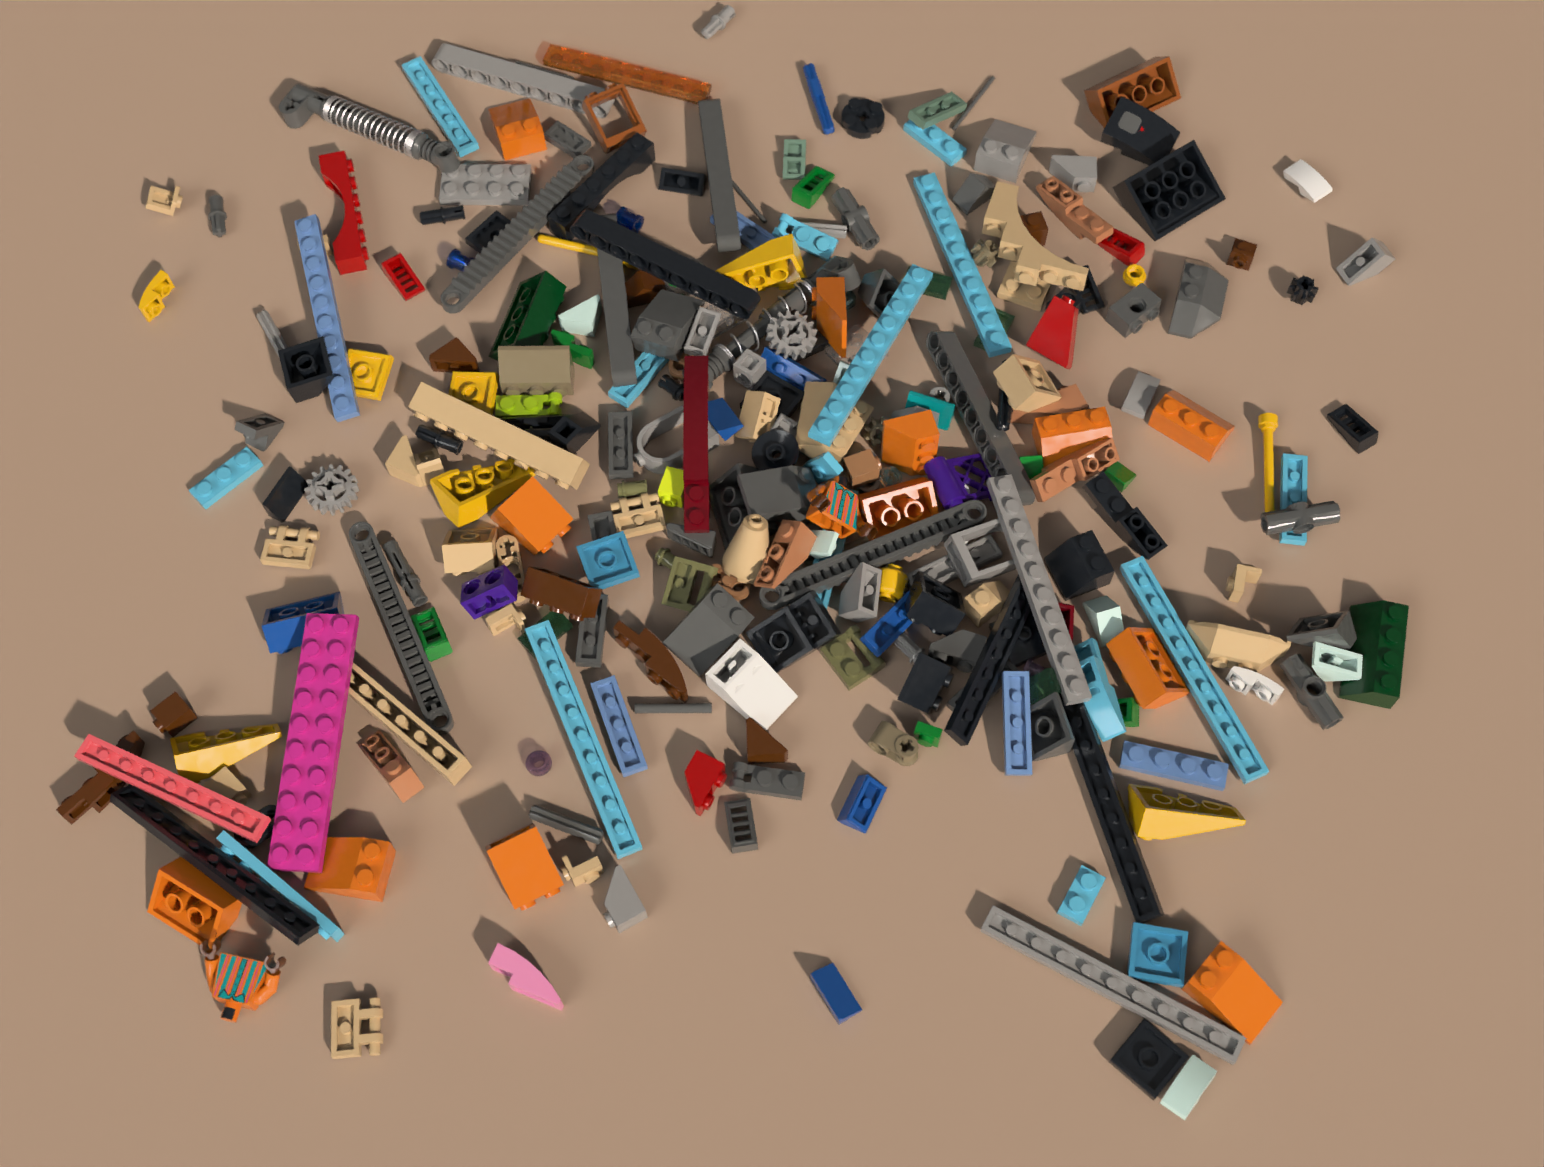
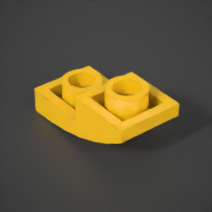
[139,270,175,322]

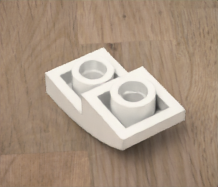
[1283,159,1332,203]
[1225,666,1284,705]

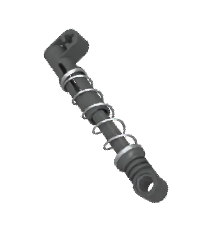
[682,256,862,390]

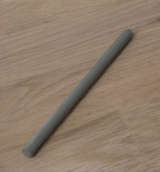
[952,76,995,131]
[732,180,767,224]

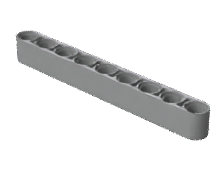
[432,43,615,119]

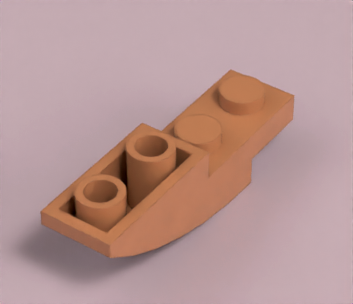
[1036,175,1113,244]
[1029,438,1120,502]

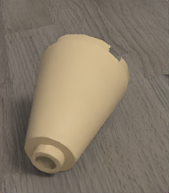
[722,514,770,584]

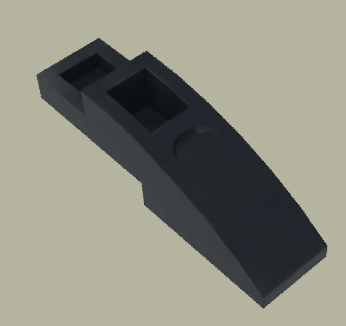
[1082,471,1168,560]

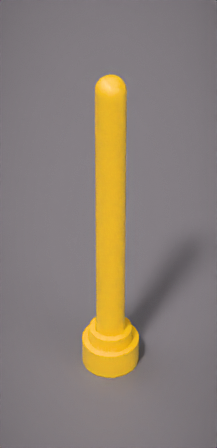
[537,234,639,270]
[1258,413,1278,512]

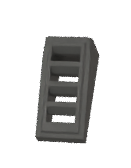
[666,523,717,558]
[724,798,758,854]

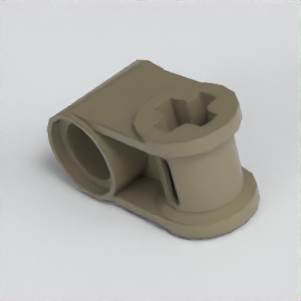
[868,721,919,766]

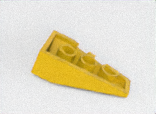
[715,234,807,291]
[430,459,535,528]
[170,723,282,784]
[1128,784,1246,840]

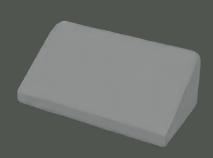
[684,306,722,356]

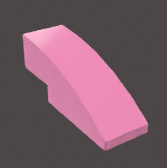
[488,943,564,1011]

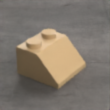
[993,354,1062,412]
[442,527,498,576]

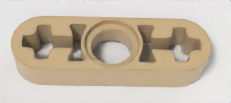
[496,535,526,603]

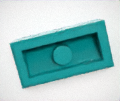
[905,390,955,431]

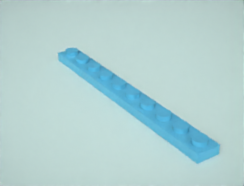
[913,172,1012,358]
[808,264,933,447]
[1119,556,1269,784]
[525,620,643,859]

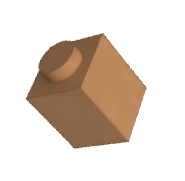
[843,449,882,489]

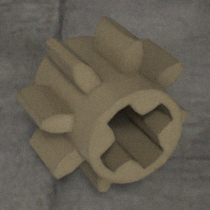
[970,239,999,268]
[864,416,885,447]

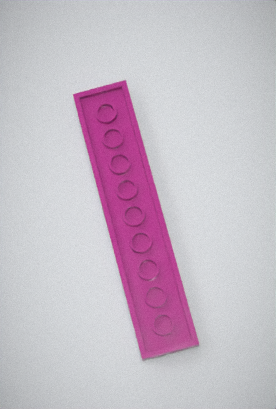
[267,613,359,873]

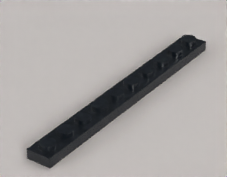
[1048,678,1165,924]
[110,784,319,946]

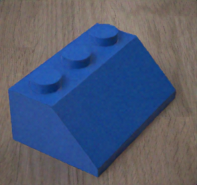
[261,592,344,654]

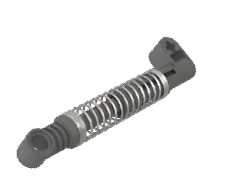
[279,84,460,173]

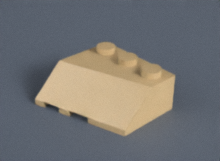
[795,382,874,464]

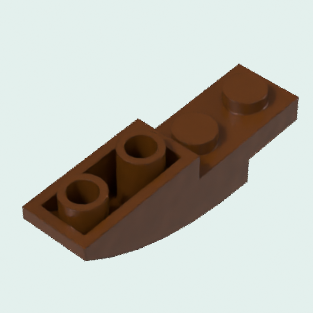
[613,620,688,703]
[56,730,145,825]

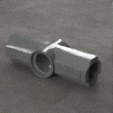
[832,187,880,250]
[1260,501,1340,535]
[1280,654,1344,730]

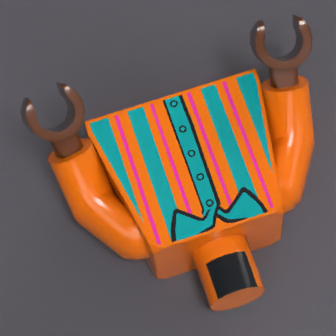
[805,476,878,540]
[200,939,286,1023]

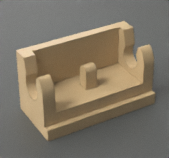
[735,390,781,443]

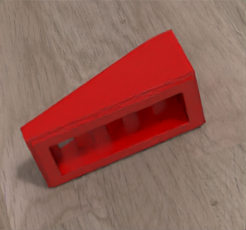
[1097,228,1145,266]
[381,253,425,301]

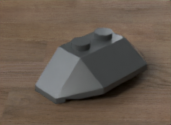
[1168,258,1229,339]

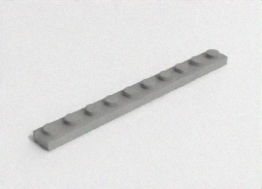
[986,474,1092,706]
[980,905,1246,1065]

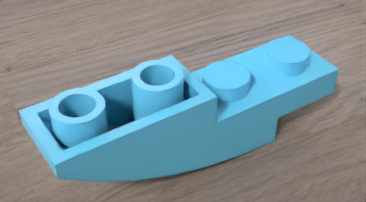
[1074,638,1127,742]

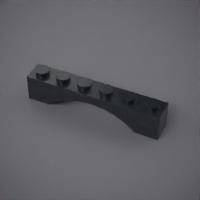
[548,132,655,241]

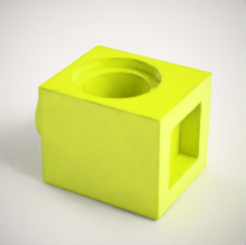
[658,466,684,508]

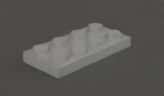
[439,164,532,205]

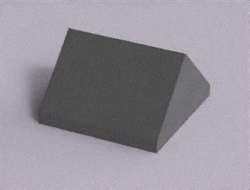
[1030,692,1075,762]

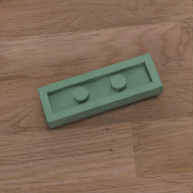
[907,92,967,130]

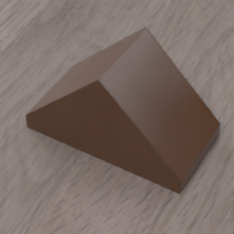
[625,270,666,308]
[429,337,480,373]
[746,717,788,764]

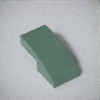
[783,139,806,180]

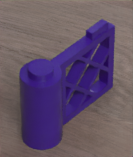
[923,453,992,510]

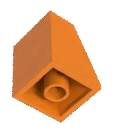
[490,476,573,556]
[485,823,564,911]

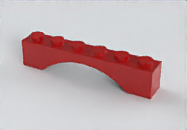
[318,150,370,275]

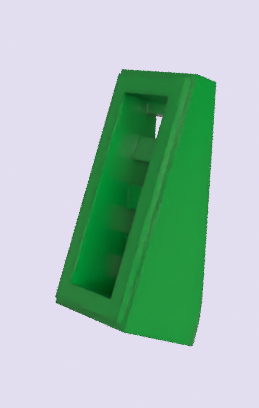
[791,166,835,209]
[411,607,453,661]

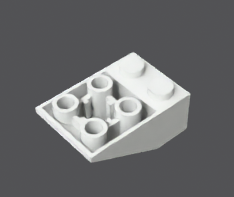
[705,639,798,730]

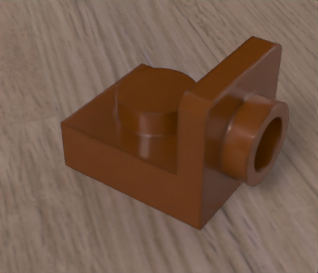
[1227,238,1257,271]

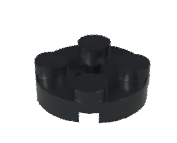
[841,98,885,139]

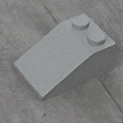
[974,119,1037,183]

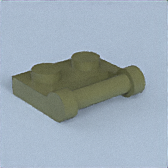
[661,556,719,612]
[820,625,886,691]

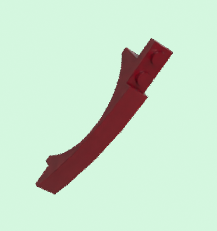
[683,355,711,533]

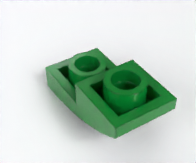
[551,329,595,369]

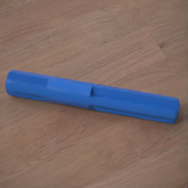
[803,63,835,135]

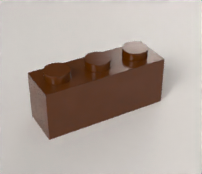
[521,567,602,621]

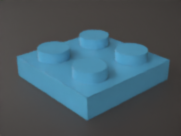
[576,531,640,590]
[1127,922,1188,988]

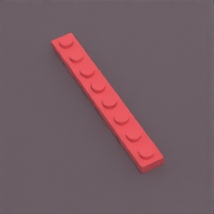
[74,734,271,843]

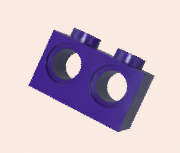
[460,564,518,620]

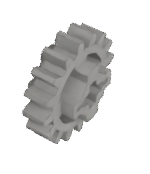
[766,310,817,360]
[304,464,360,516]

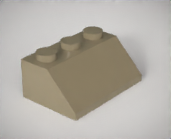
[498,346,575,397]

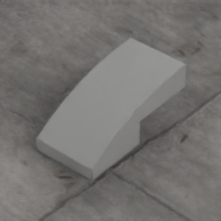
[1121,371,1160,419]

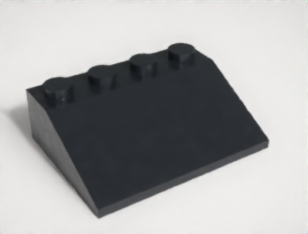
[1112,140,1226,241]

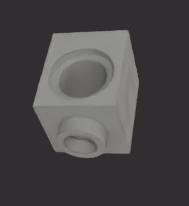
[733,348,766,390]

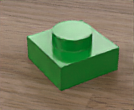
[913,721,943,748]

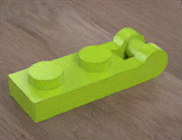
[495,392,562,418]

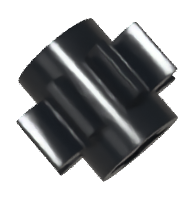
[1287,275,1319,305]

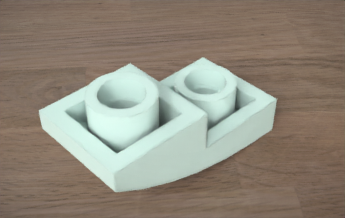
[809,530,839,559]
[1160,1055,1217,1120]

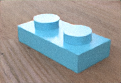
[1057,865,1106,926]

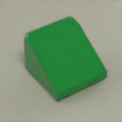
[1019,455,1043,479]
[1105,461,1137,492]
[1117,697,1139,727]

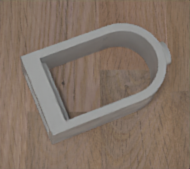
[633,404,720,474]
[944,518,1016,588]

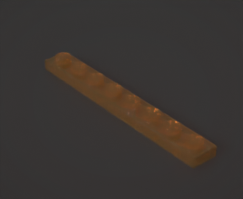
[543,44,712,104]

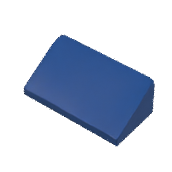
[708,397,744,441]
[837,774,887,833]
[810,963,862,1025]

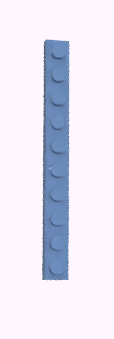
[294,214,360,422]

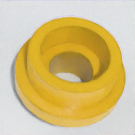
[1123,264,1146,287]

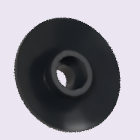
[751,430,799,471]

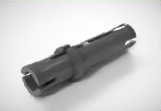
[383,540,428,607]

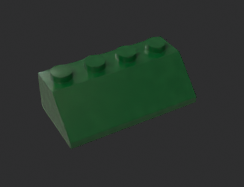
[488,271,567,360]
[1339,600,1409,709]

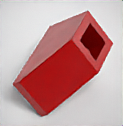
[684,750,727,816]

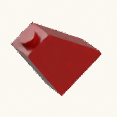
[1026,295,1079,370]

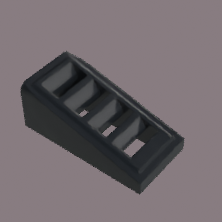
[1069,265,1105,315]
[1327,404,1379,454]

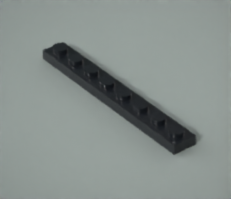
[944,574,1031,746]

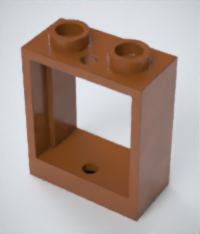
[582,83,647,154]

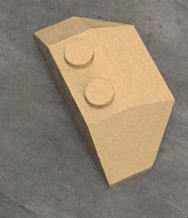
[1185,620,1291,673]

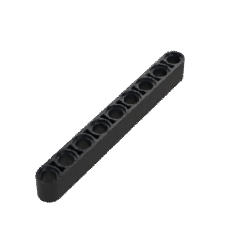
[570,210,761,319]

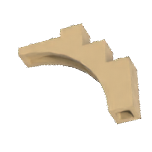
[982,181,1089,291]

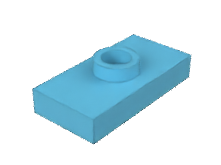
[803,451,844,484]

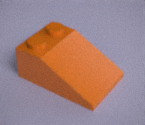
[488,98,547,161]
[812,277,847,358]
[304,837,396,902]
[1182,941,1283,1045]

